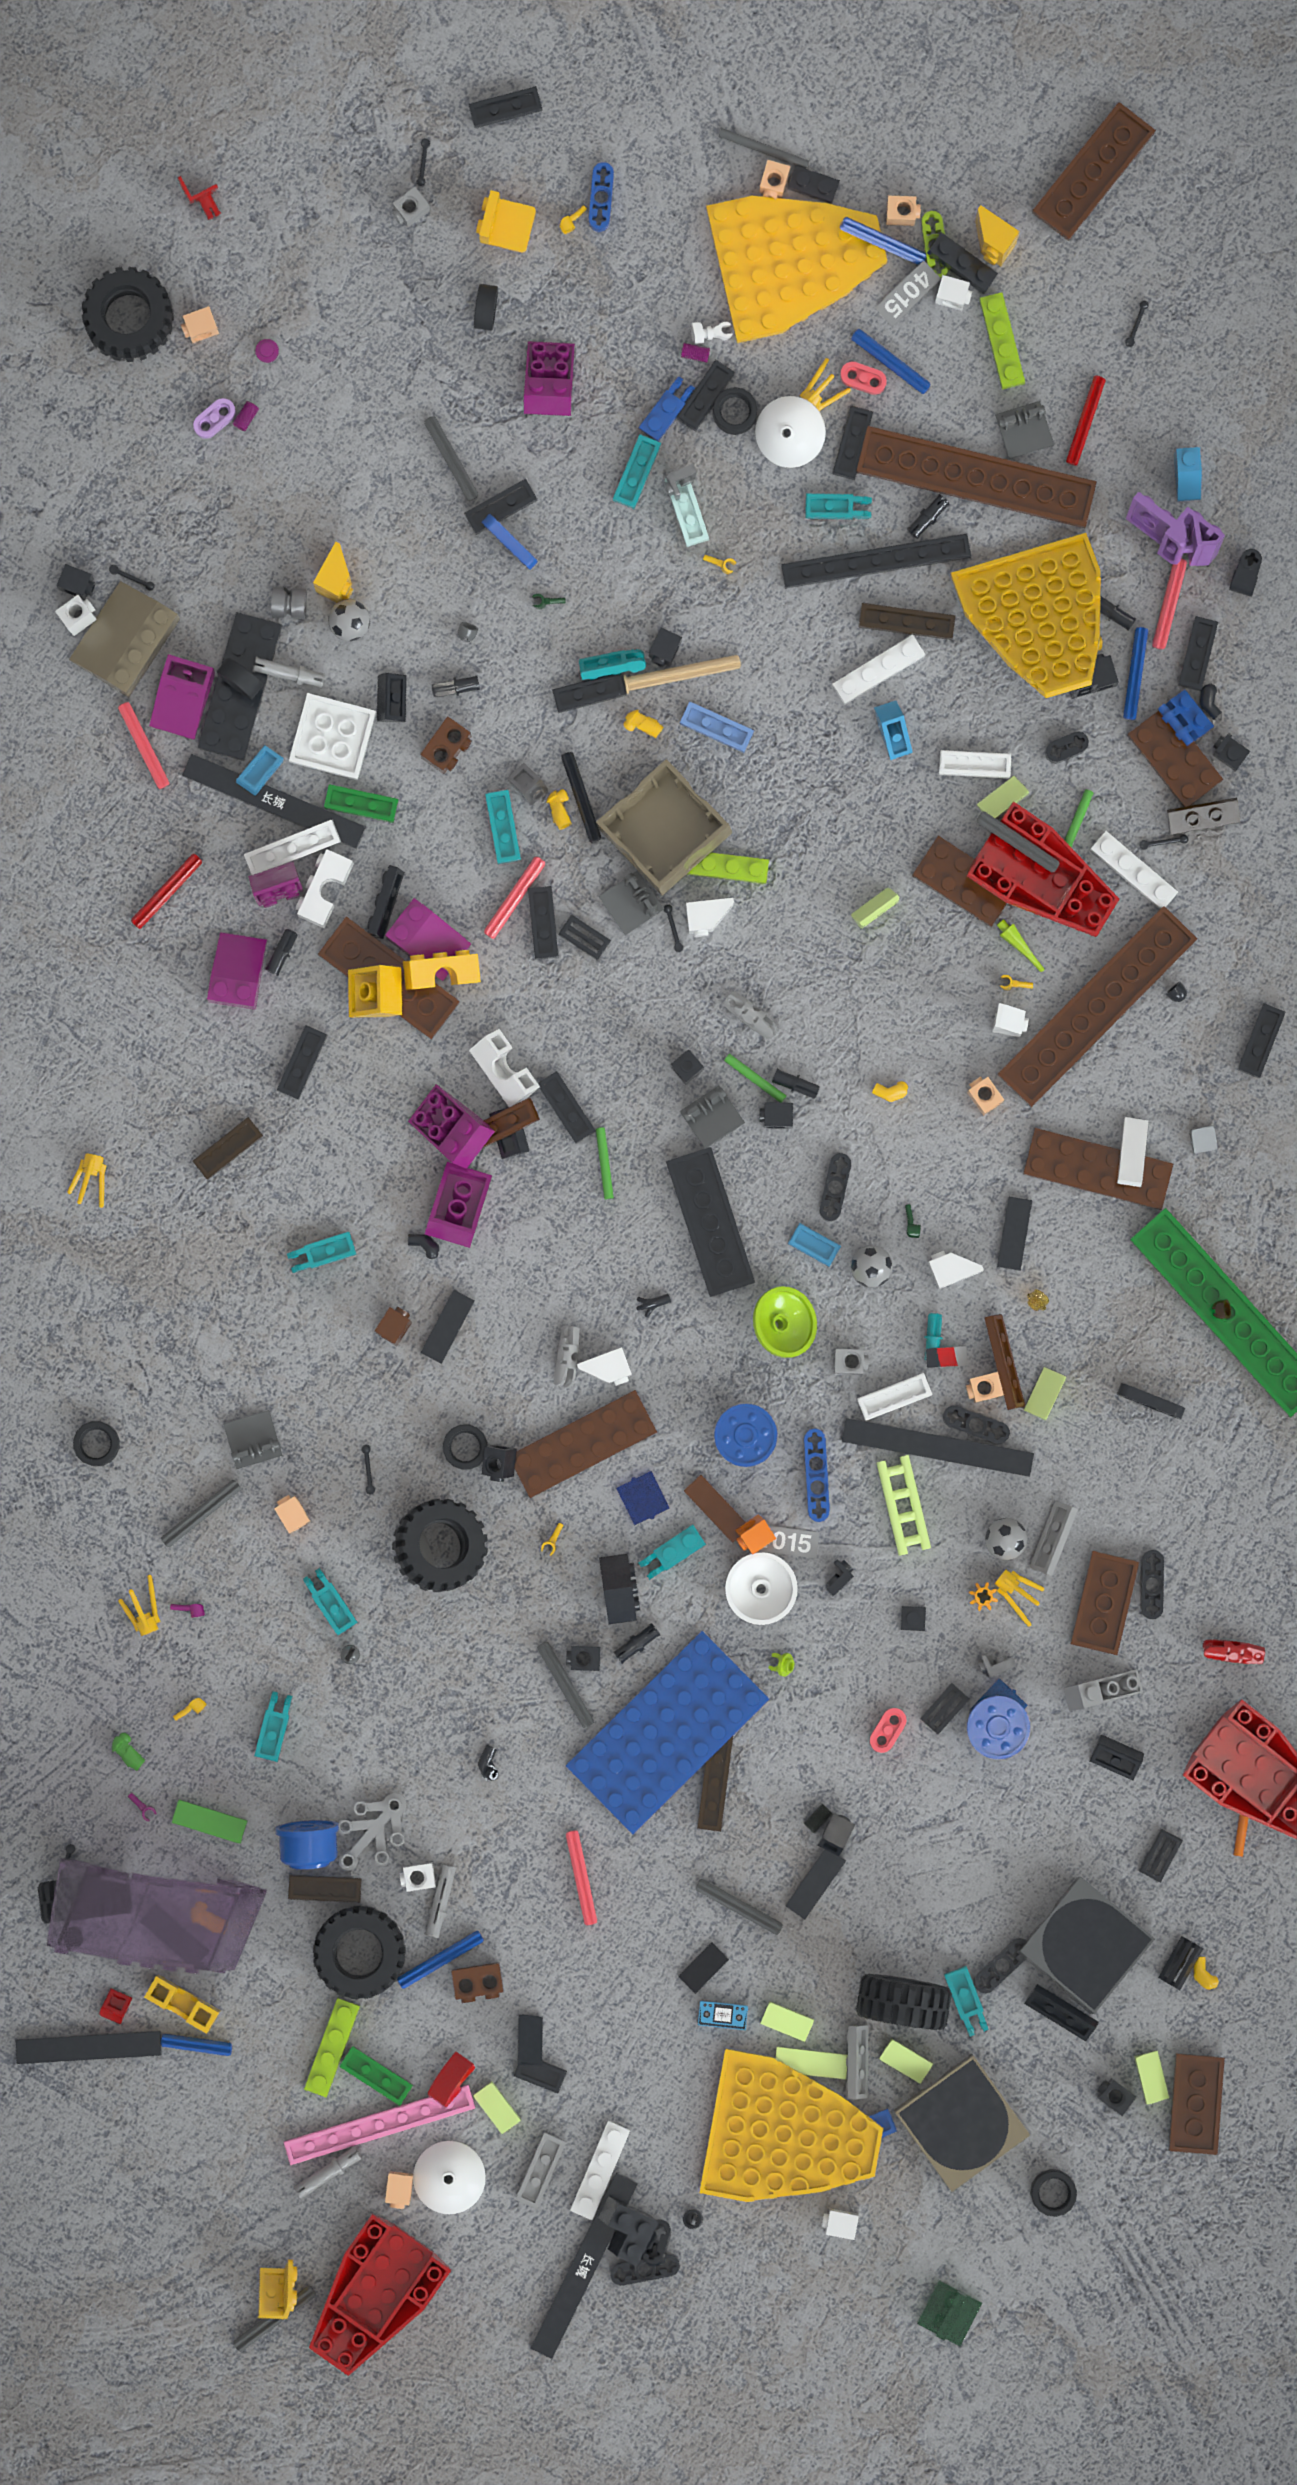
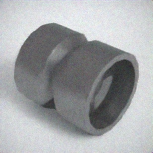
[271,586,307,619]

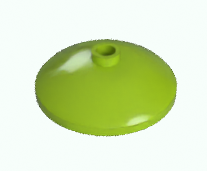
[753,1286,817,1358]

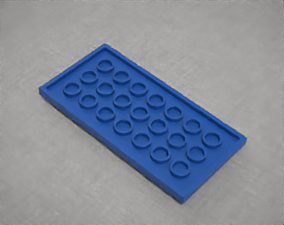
[566,1631,770,1835]

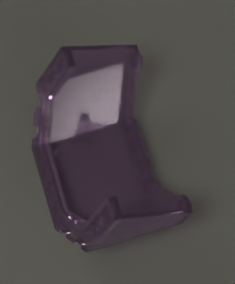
[46,1858,267,1974]

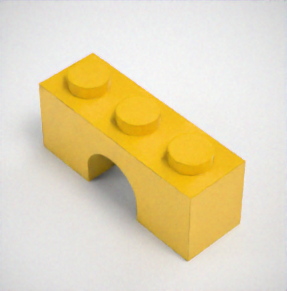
[403,950,481,990]
[144,1975,221,2034]

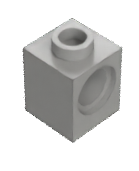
[392,187,430,227]
[834,1349,869,1375]

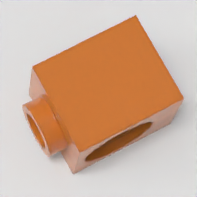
[735,1514,777,1554]

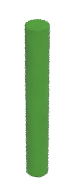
[1064,789,1094,847]
[724,1053,786,1103]
[596,1128,614,1200]

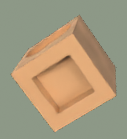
[759,160,790,199]
[886,196,921,226]
[181,306,219,343]
[967,1077,1004,1116]
[966,1372,1004,1403]
[274,1495,311,1534]
[385,2171,413,2209]

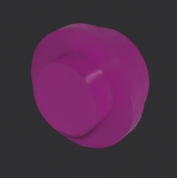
[255,339,279,363]

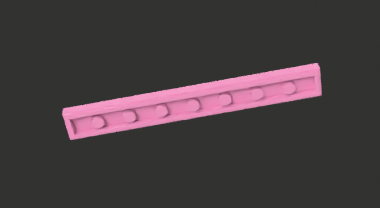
[284,2084,476,2165]

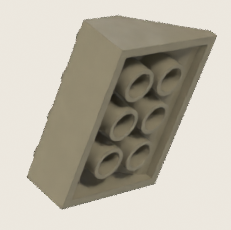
[69,581,180,698]

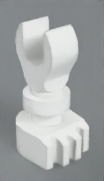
[690,322,733,344]

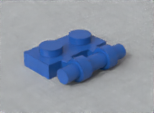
[1158,690,1214,746]

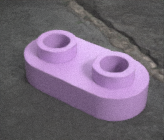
[193,398,236,439]

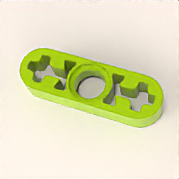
[921,211,949,279]

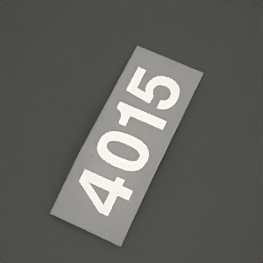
[875,261,941,327]
[759,1526,820,1558]

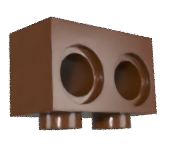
[420,716,472,774]
[375,1306,412,1347]
[451,1962,504,2003]

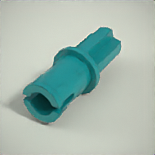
[924,1313,943,1360]

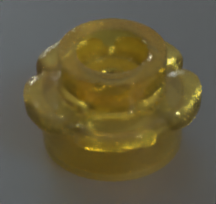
[1027,1289,1049,1311]

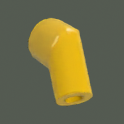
[872,1081,908,1102]
[1193,1957,1219,1990]

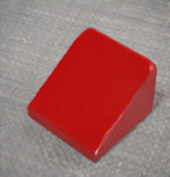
[99,1988,132,2024]

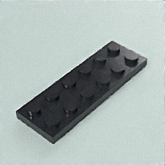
[198,612,282,761]
[666,1147,755,1297]

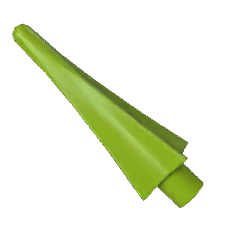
[997,919,1044,972]

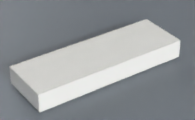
[1117,1117,1148,1187]

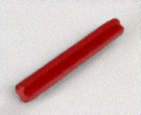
[1066,375,1106,466]
[131,854,202,929]

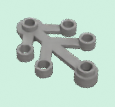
[339,1793,407,1871]

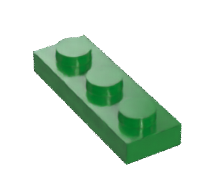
[324,784,399,823]
[339,2046,413,2106]

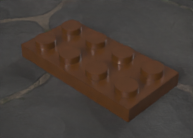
[1127,710,1224,807]
[912,836,1007,927]
[1070,1551,1139,1656]
[1168,2053,1225,2155]

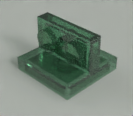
[917,2280,982,2346]

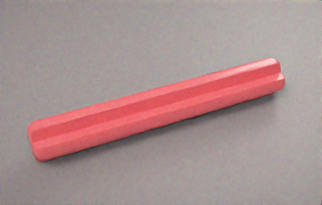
[1152,558,1187,650]
[118,702,169,789]
[484,856,545,939]
[566,1830,597,1925]

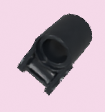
[1229,549,1262,597]

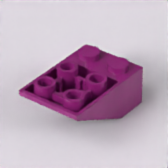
[524,341,575,416]
[149,654,216,740]
[248,861,304,908]
[408,1084,495,1169]

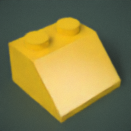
[975,205,1020,267]
[313,542,353,603]
[348,965,402,1018]

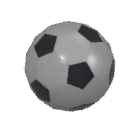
[328,599,370,642]
[851,1245,893,1288]
[985,1518,1028,1561]

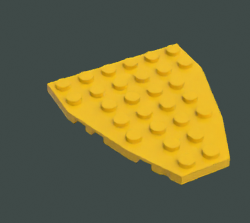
[706,196,887,343]
[951,533,1101,698]
[699,2049,883,2202]

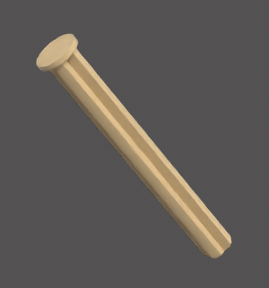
[623,655,741,694]

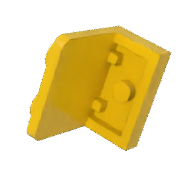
[476,190,536,253]
[258,2259,297,2319]

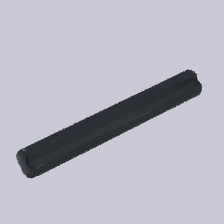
[561,752,601,843]

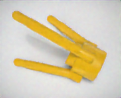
[799,358,851,412]
[67,1153,106,1208]
[995,1569,1044,1627]
[118,1574,161,1636]

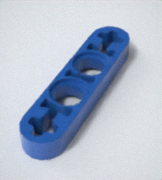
[804,1429,830,1522]

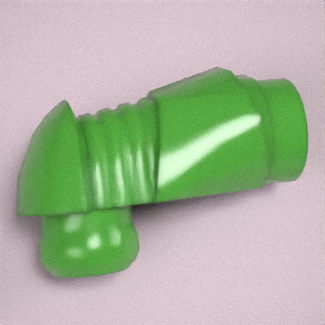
[112,1733,145,1771]

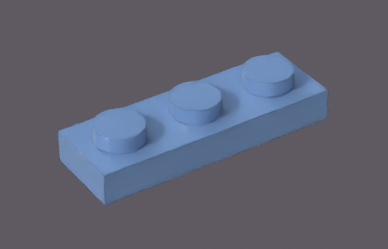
[680,701,754,753]

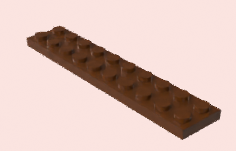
[856,426,1097,528]
[997,906,1198,1108]

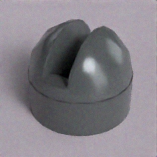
[458,622,478,642]
[341,1645,360,1664]

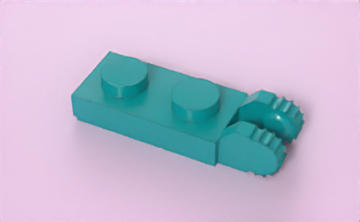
[805,493,872,520]
[578,649,647,680]
[287,1232,357,1273]
[638,1525,706,1580]
[303,1568,358,1636]
[254,1691,293,1762]
[944,1966,989,2037]

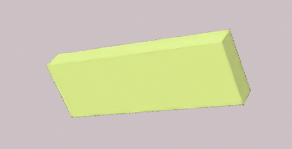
[775,2047,848,2080]

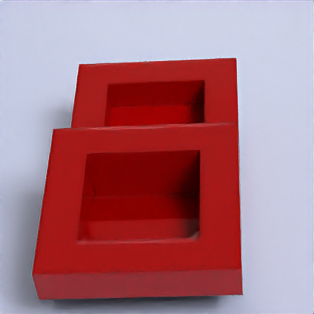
[427,2052,475,2108]

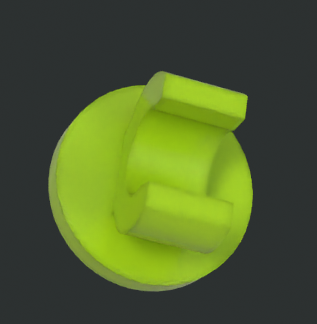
[768,1653,795,1677]

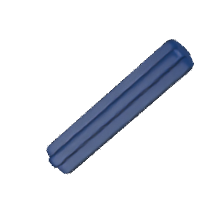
[161,2034,232,2056]

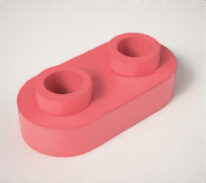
[840,362,886,395]
[870,1708,907,1753]

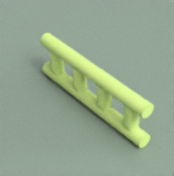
[876,1455,931,1556]

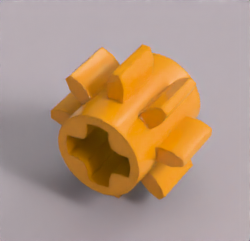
[968,1582,998,1611]

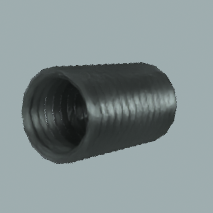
[803,1804,833,1833]

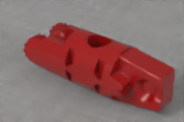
[1203,1639,1265,1664]

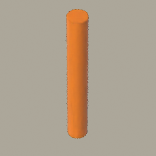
[1233,1814,1249,1857]

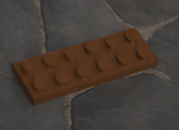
[1032,102,1156,241]
[318,917,460,1040]
[1023,1128,1174,1210]
[515,1390,657,1498]

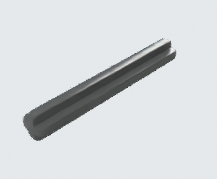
[424,416,478,501]
[977,811,1060,872]
[161,1480,241,1547]
[537,1641,594,1728]
[695,1879,783,1935]
[233,2285,316,2352]

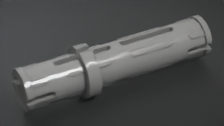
[252,657,325,688]
[424,1864,457,1938]
[294,2146,362,2200]

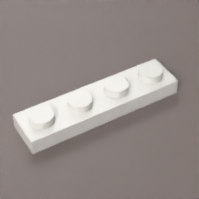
[832,635,925,705]
[244,820,341,875]
[1090,831,1178,909]
[570,2120,630,2220]

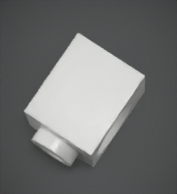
[935,275,972,311]
[55,595,97,636]
[400,1862,436,1892]
[822,2208,859,2240]

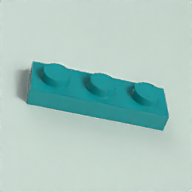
[613,435,661,510]
[485,790,521,864]

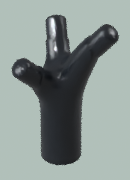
[636,1293,671,1318]

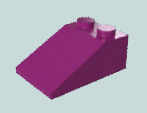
[385,898,472,982]
[207,932,267,1010]
[425,1162,492,1248]

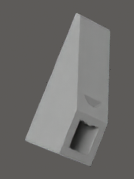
[1063,1669,1143,1711]

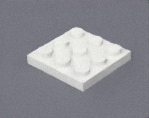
[289,693,376,780]

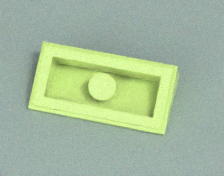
[977,776,1029,819]
[851,888,900,929]
[1024,1367,1066,1420]
[760,2001,814,2042]
[879,2038,933,2084]
[1134,2051,1169,2105]
[473,2081,521,2134]

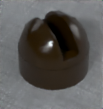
[1212,1299,1231,1319]

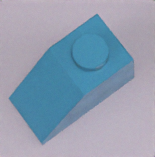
[1174,447,1202,501]
[874,700,913,760]

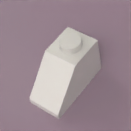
[686,898,734,937]
[992,1003,1029,1037]
[928,1251,984,1290]
[577,1348,632,1386]

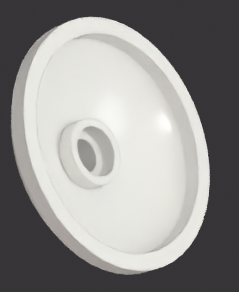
[755,396,826,468]
[725,1553,797,1625]
[413,2141,486,2214]

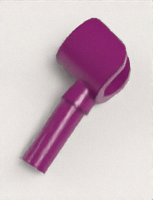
[170,1604,205,1618]
[128,1793,156,1822]

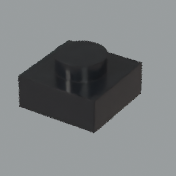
[900,1606,926,1631]

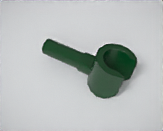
[532,593,566,610]
[905,1204,921,1238]

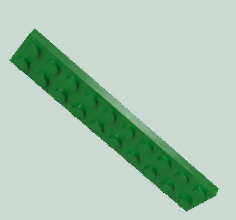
[1130,1208,1297,1418]

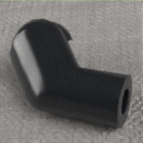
[1199,683,1222,720]
[408,1234,440,1259]
[478,1745,499,1781]

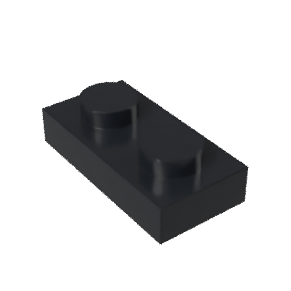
[788,165,840,204]

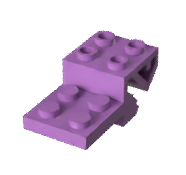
[1126,492,1225,566]

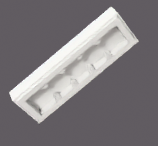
[939,750,1011,779]
[857,1373,932,1421]

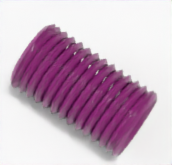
[681,342,710,363]
[232,401,259,431]

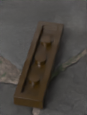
[859,603,956,640]
[697,1736,733,1832]

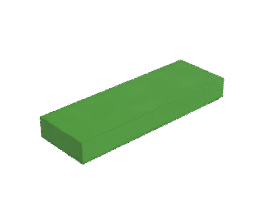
[171,1799,248,1844]

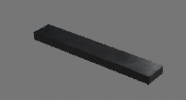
[15,2031,162,2064]

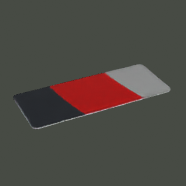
[926,1346,967,1368]

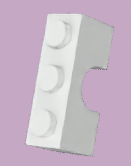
[296,849,354,929]
[469,1029,540,1107]

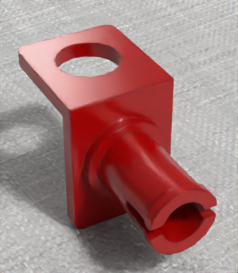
[177,176,221,221]

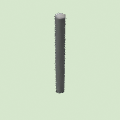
[719,128,809,169]

